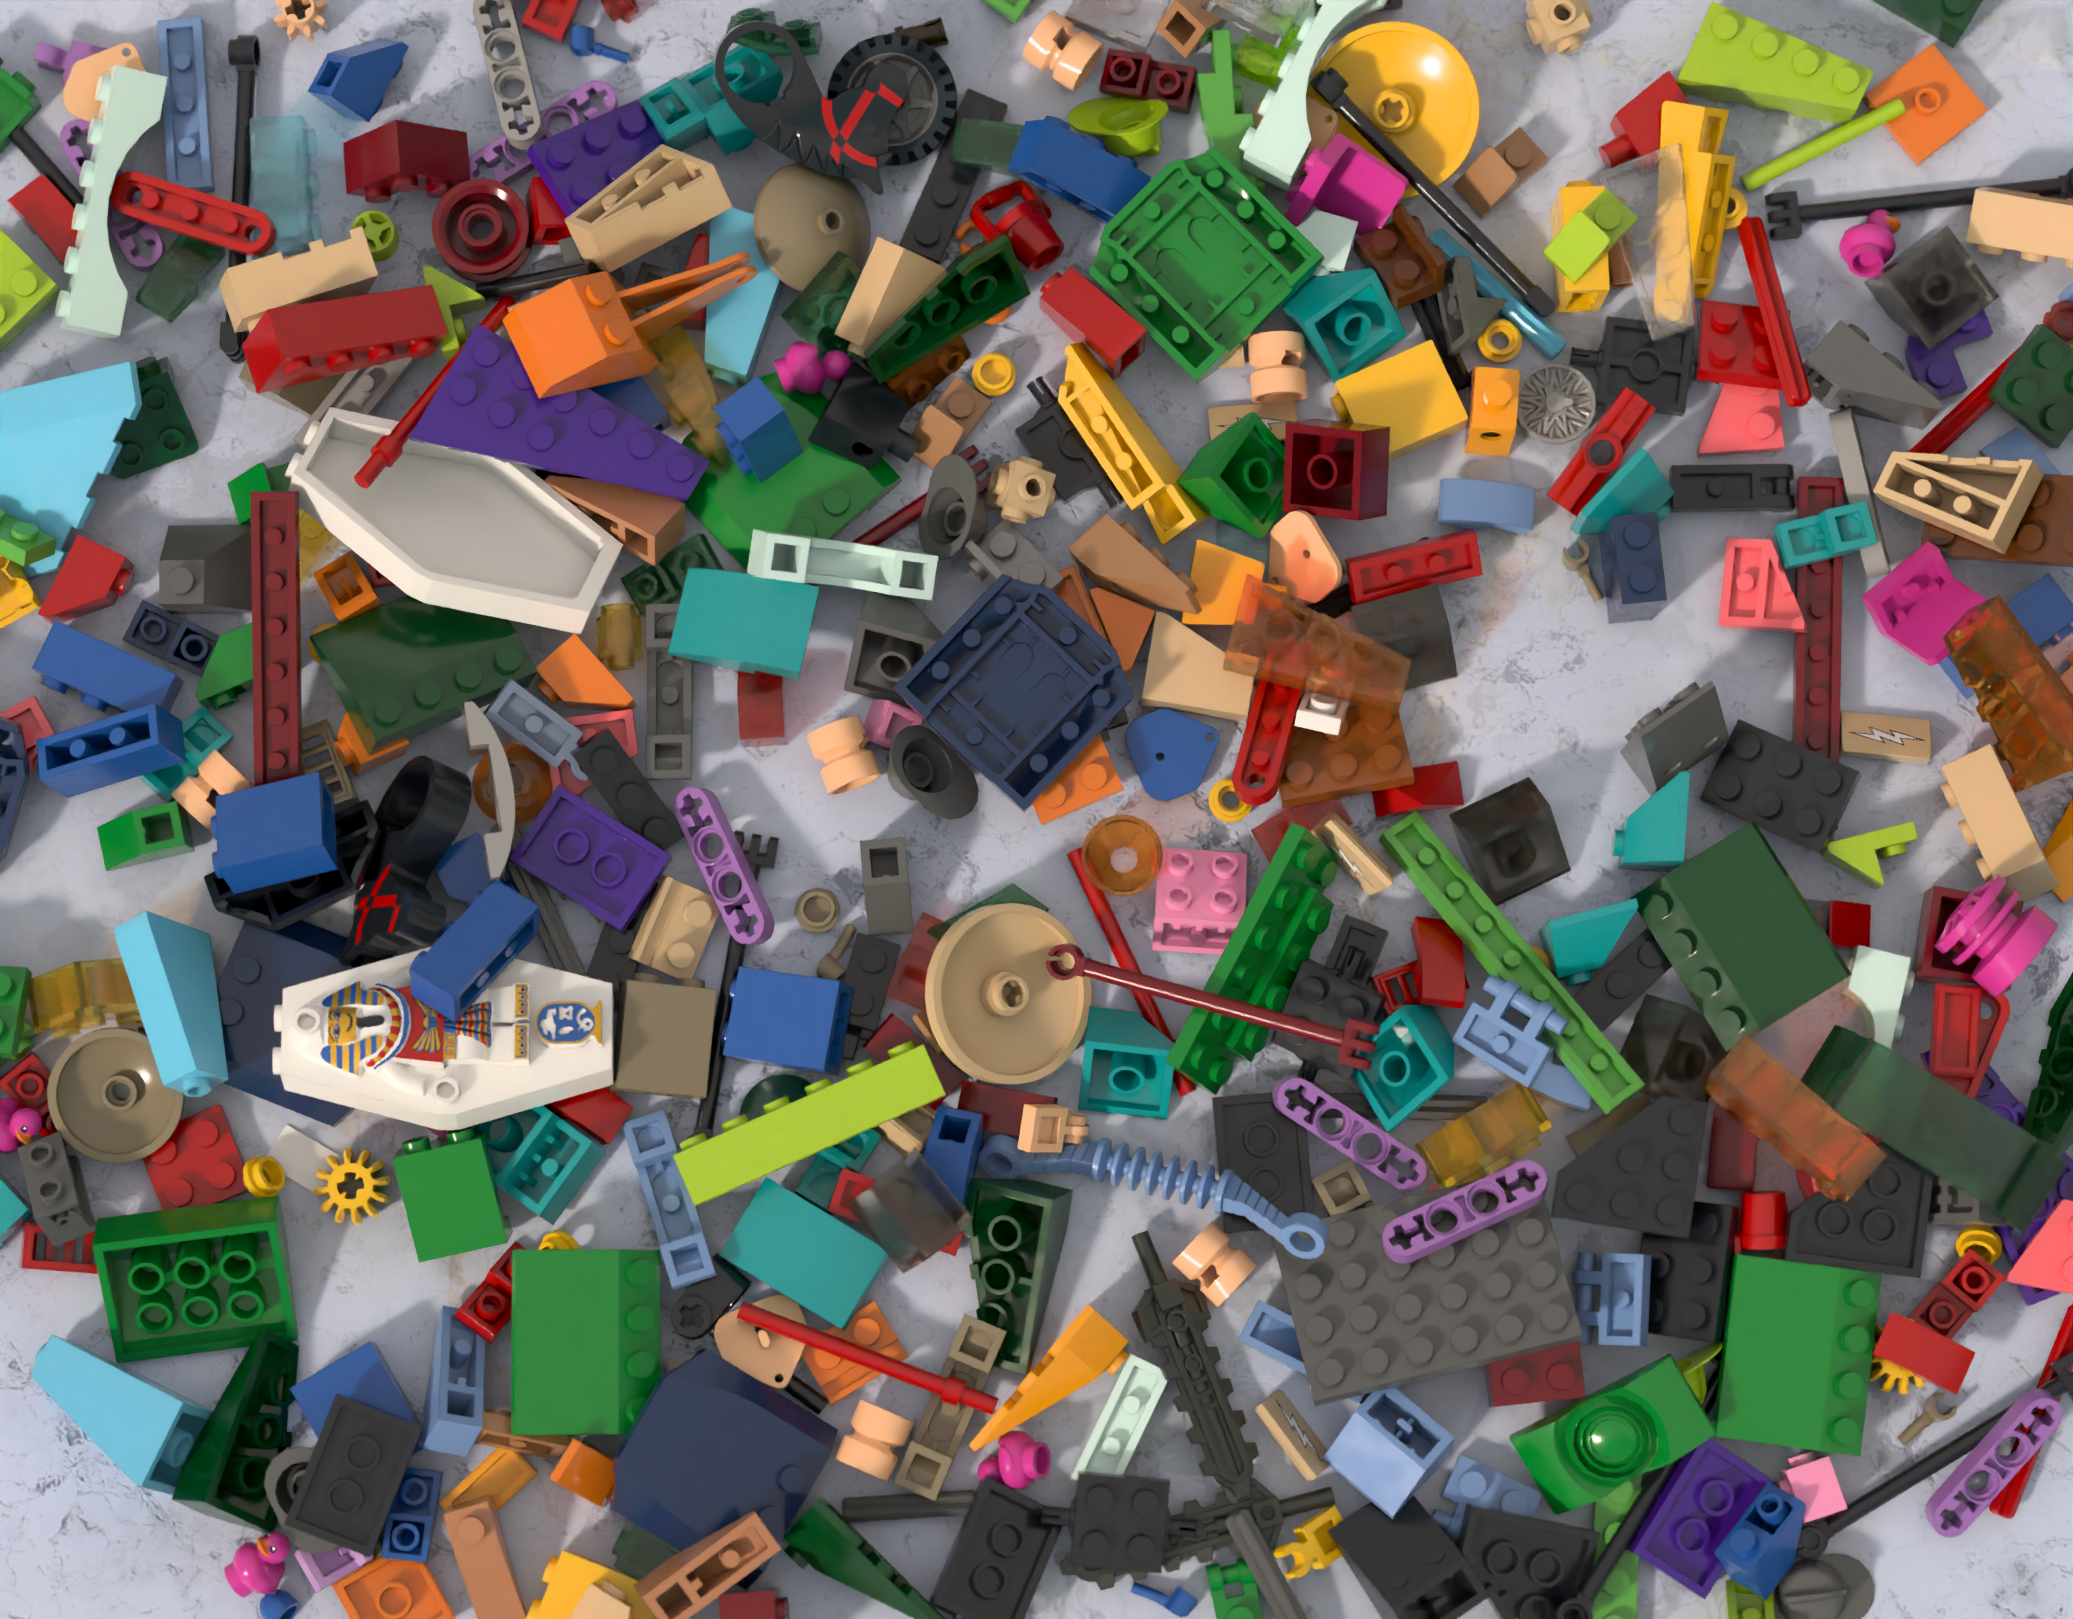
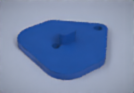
[1125,708,1220,802]

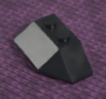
[204,799,382,932]

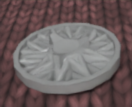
[1517,363,1596,445]

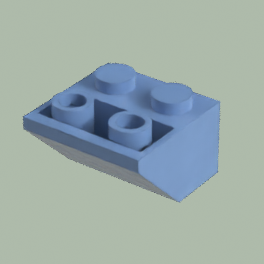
[1323,1387,1455,1519]

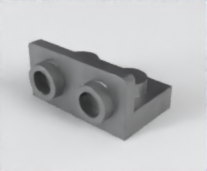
[963,519,1066,593]

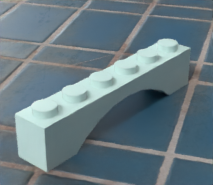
[1238,0,1388,191]
[55,64,168,340]

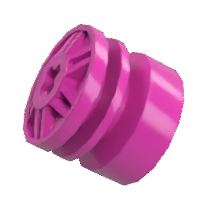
[1934,874,2058,997]

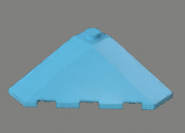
[0,361,142,579]

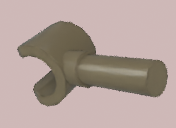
[1562,539,1604,602]
[816,924,857,981]
[1897,1393,1957,1446]

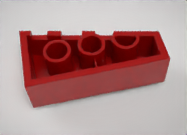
[242,285,448,394]

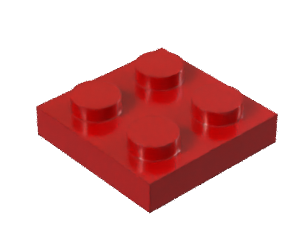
[1697,300,1791,391]
[142,1105,249,1210]

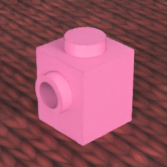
[1776,1450,1847,1523]

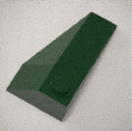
[864,234,1031,385]
[2020,972,2073,1158]
[963,1177,1073,1375]
[171,1329,299,1533]
[783,1497,946,1619]

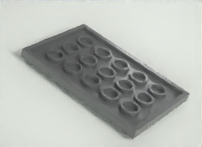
[1271,1174,1583,1406]

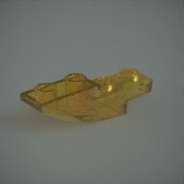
[635,309,729,467]

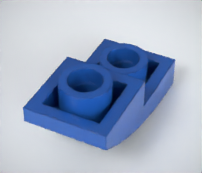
[381,1468,443,1563]

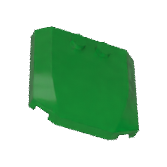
[1088,147,1325,384]
[680,372,902,573]

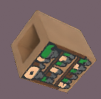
[1155,0,1233,58]

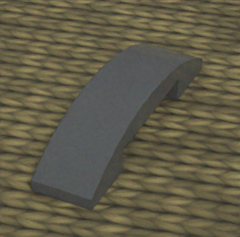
[646,603,693,780]

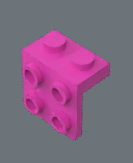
[1284,132,1409,236]
[1861,541,1996,666]

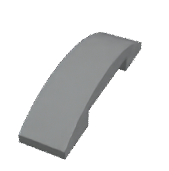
[463,701,515,885]

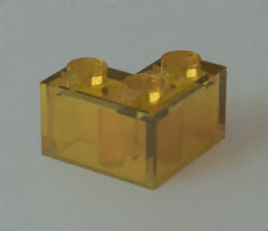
[28,958,142,1039]
[1415,1083,1553,1189]

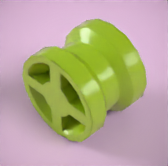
[351,210,399,262]

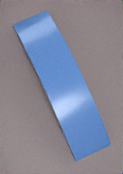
[622,1109,716,1290]

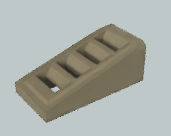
[302,719,360,811]

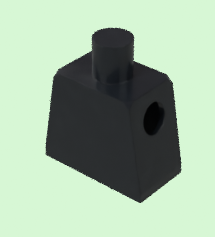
[808,361,921,468]

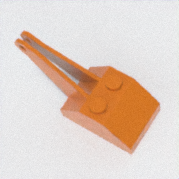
[502,252,757,399]

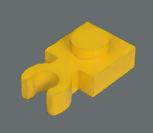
[1273,1505,1343,1579]

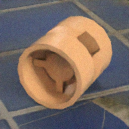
[1022,10,1105,92]
[1248,331,1308,404]
[806,716,882,796]
[171,749,254,834]
[1172,1221,1258,1307]
[835,1399,914,1482]

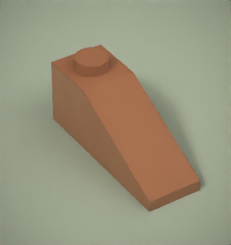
[544,475,685,566]
[443,1494,527,1619]
[633,1511,781,1619]

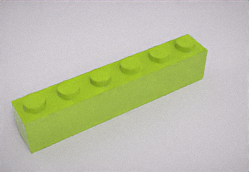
[673,1041,947,1206]

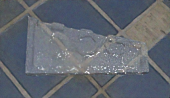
[1596,142,1697,341]

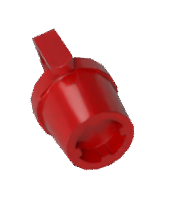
[969,180,1065,273]
[1730,1190,1802,1280]

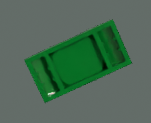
[1509,1353,1716,1515]

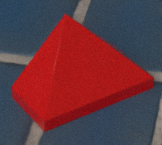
[1372,761,1464,819]

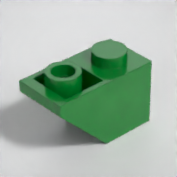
[195,622,253,710]
[97,801,195,872]

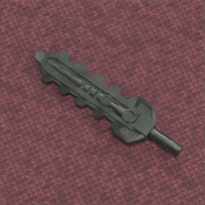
[1131,1230,1259,1499]
[1060,1477,1336,1590]

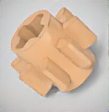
[274,0,329,42]

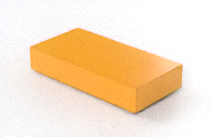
[439,1448,538,1512]

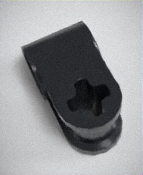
[671,1253,752,1340]

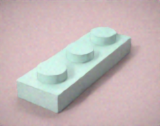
[1071,1354,1168,1480]

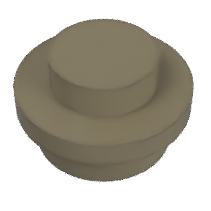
[795,888,840,933]

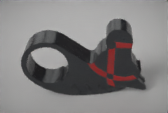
[714,20,909,195]
[339,756,472,967]

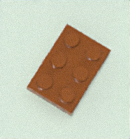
[1278,698,1414,809]

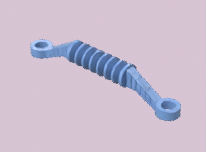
[978,1134,1330,1259]

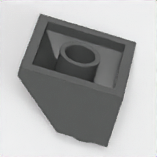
[159,524,252,614]
[844,591,943,709]

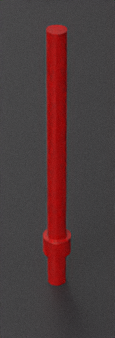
[354,296,516,489]
[1067,847,1197,1097]
[737,1301,999,1415]

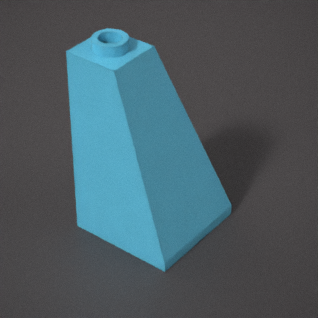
[30,1334,213,1495]

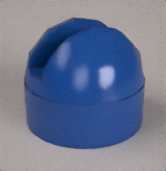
[259,1589,300,1619]

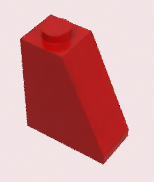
[1040,267,1147,381]

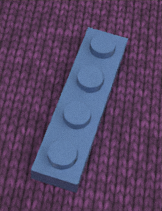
[157,17,215,192]

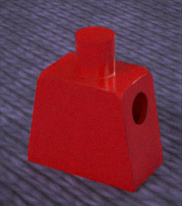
[1598,71,1690,177]

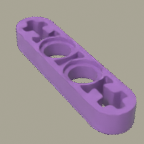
[469,81,618,186]
[60,119,167,273]
[674,787,775,945]
[1273,1075,1427,1191]
[1382,1160,1548,1264]
[1925,1388,2063,1537]

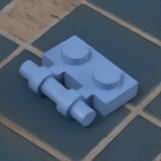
[1451,974,1569,1087]
[1572,1252,1651,1347]
[1431,1454,1543,1543]

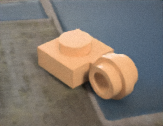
[1017,1104,1090,1153]

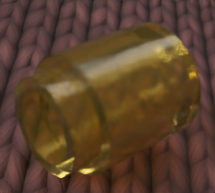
[596,603,643,671]

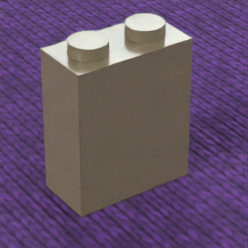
[610,973,717,1100]

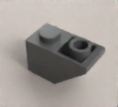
[860,837,914,936]

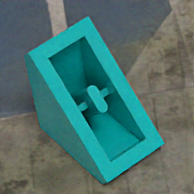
[638,78,710,152]

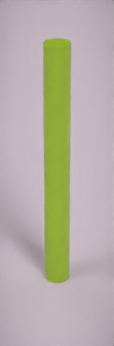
[1740,97,1906,192]

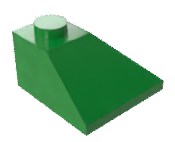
[1177,412,1285,539]

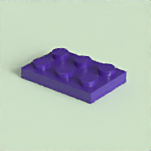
[526,100,666,217]
[509,785,673,933]
[1627,1438,1776,1599]

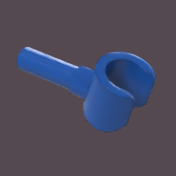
[570,25,630,64]
[1131,1582,1198,1617]

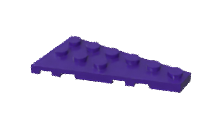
[409,323,710,502]

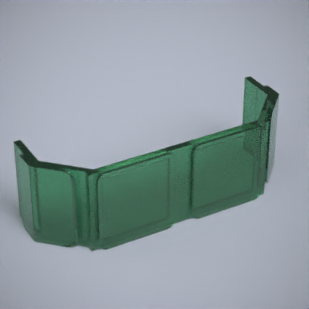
[1792,1025,2067,1238]

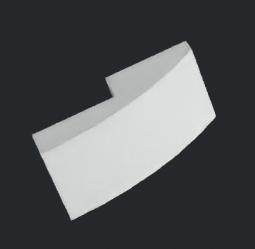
[1294,661,1358,736]

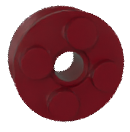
[432,179,532,283]

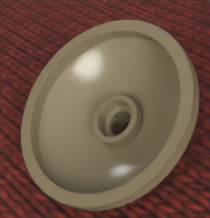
[753,162,871,294]
[47,1027,185,1163]

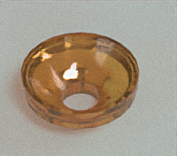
[472,744,553,825]
[1081,814,1164,897]

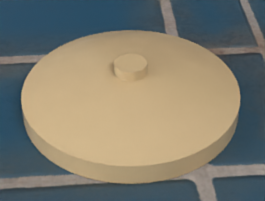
[925,903,1092,1084]

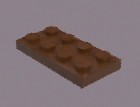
[1921,474,2073,567]

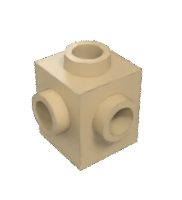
[1525,0,1593,55]
[985,456,1056,524]

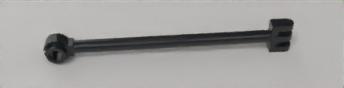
[219,35,260,364]
[1309,67,1555,318]
[1765,168,2073,240]
[681,830,779,1151]
[1554,1330,1724,1619]
[1796,1350,2073,1558]

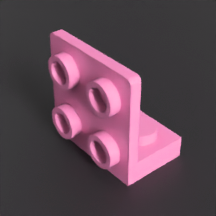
[1152,847,1247,955]

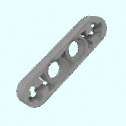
[473,0,544,150]
[1829,408,1891,579]

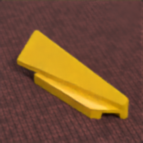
[1654,101,1736,324]
[1058,342,1211,545]

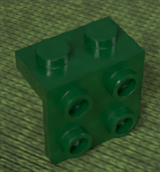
[112,357,199,479]

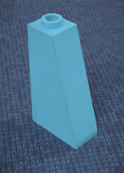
[704,207,784,387]
[114,911,229,1097]

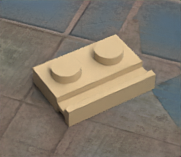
[627,875,720,980]

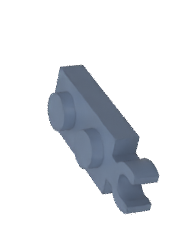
[484,678,588,781]

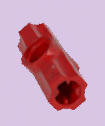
[1545,386,1656,517]

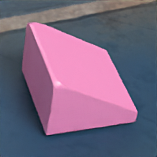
[864,699,923,751]

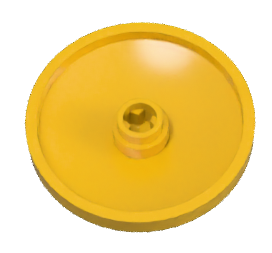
[1306,21,1481,199]

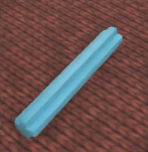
[1429,229,1567,359]

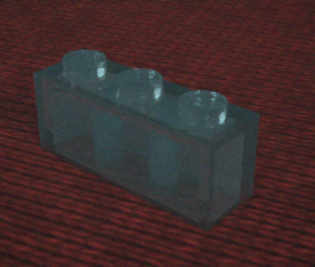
[249,115,321,257]

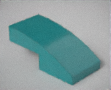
[1773,501,1878,570]
[138,706,234,803]
[794,1129,882,1217]

